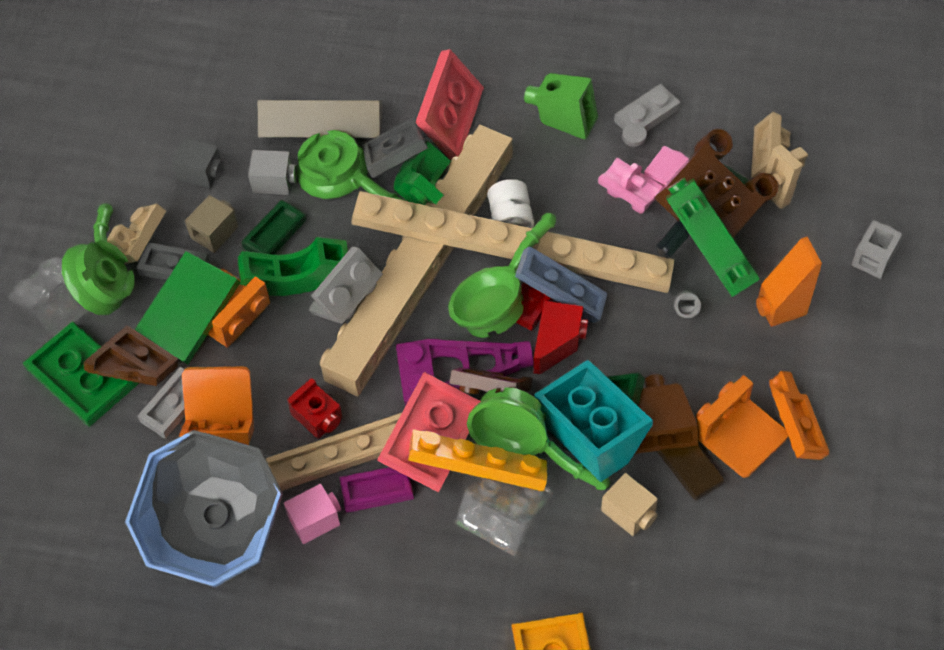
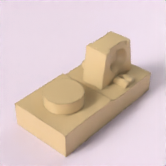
[751,112,791,177]
[765,144,808,209]
[107,203,166,264]

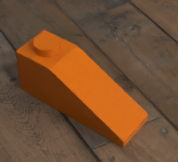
[756,236,822,327]

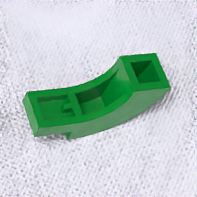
[393,141,451,205]
[238,237,348,296]

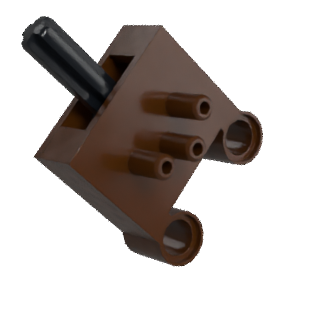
[653,128,779,258]

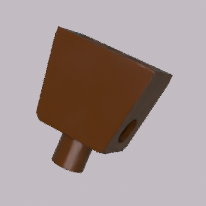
[635,374,698,454]

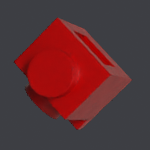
[287,378,343,439]

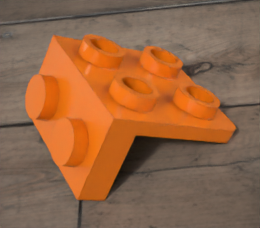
[208,269,270,348]
[179,366,255,445]
[695,375,788,478]

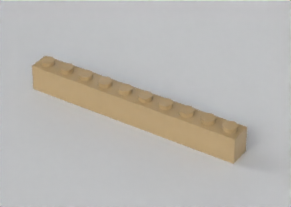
[320,125,513,397]

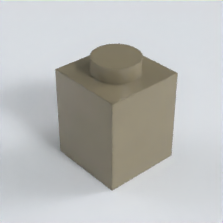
[185,195,238,253]

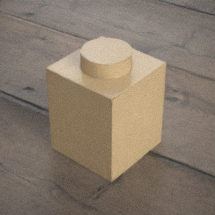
[601,473,658,536]

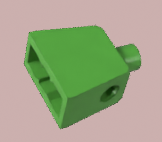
[524,73,598,140]

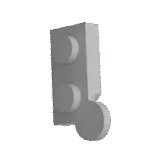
[614,84,681,147]
[137,367,185,439]

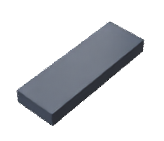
[515,246,608,323]

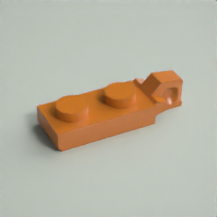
[769,371,830,460]

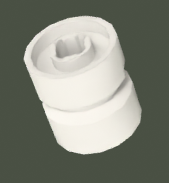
[487,179,535,228]

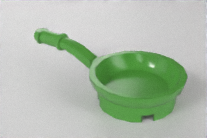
[297,130,406,201]
[62,203,134,315]
[448,213,556,338]
[466,387,610,490]

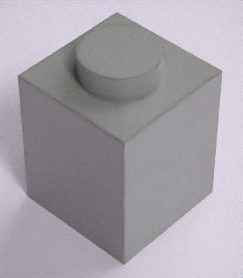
[248,150,297,195]

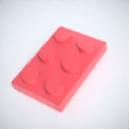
[415,49,484,160]
[377,372,481,492]

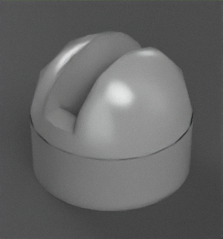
[673,290,701,318]

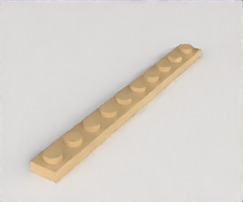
[352,191,675,293]

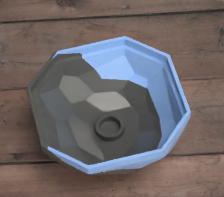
[125,430,283,587]

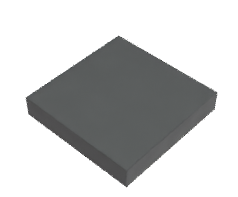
[362,117,427,178]

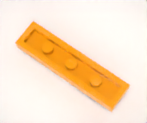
[408,429,547,491]

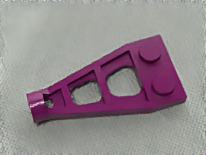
[396,339,533,406]

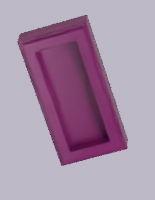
[339,467,414,513]

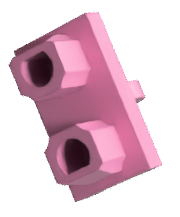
[598,158,663,214]

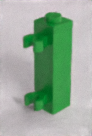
[666,178,760,297]

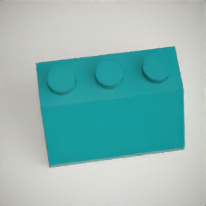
[534,360,653,482]

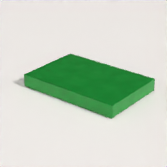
[135,251,240,365]
[23,321,139,427]

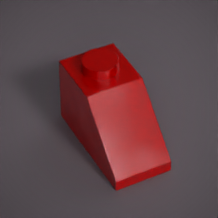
[533,301,588,375]

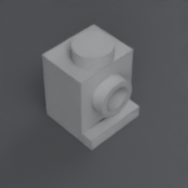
[851,220,903,279]

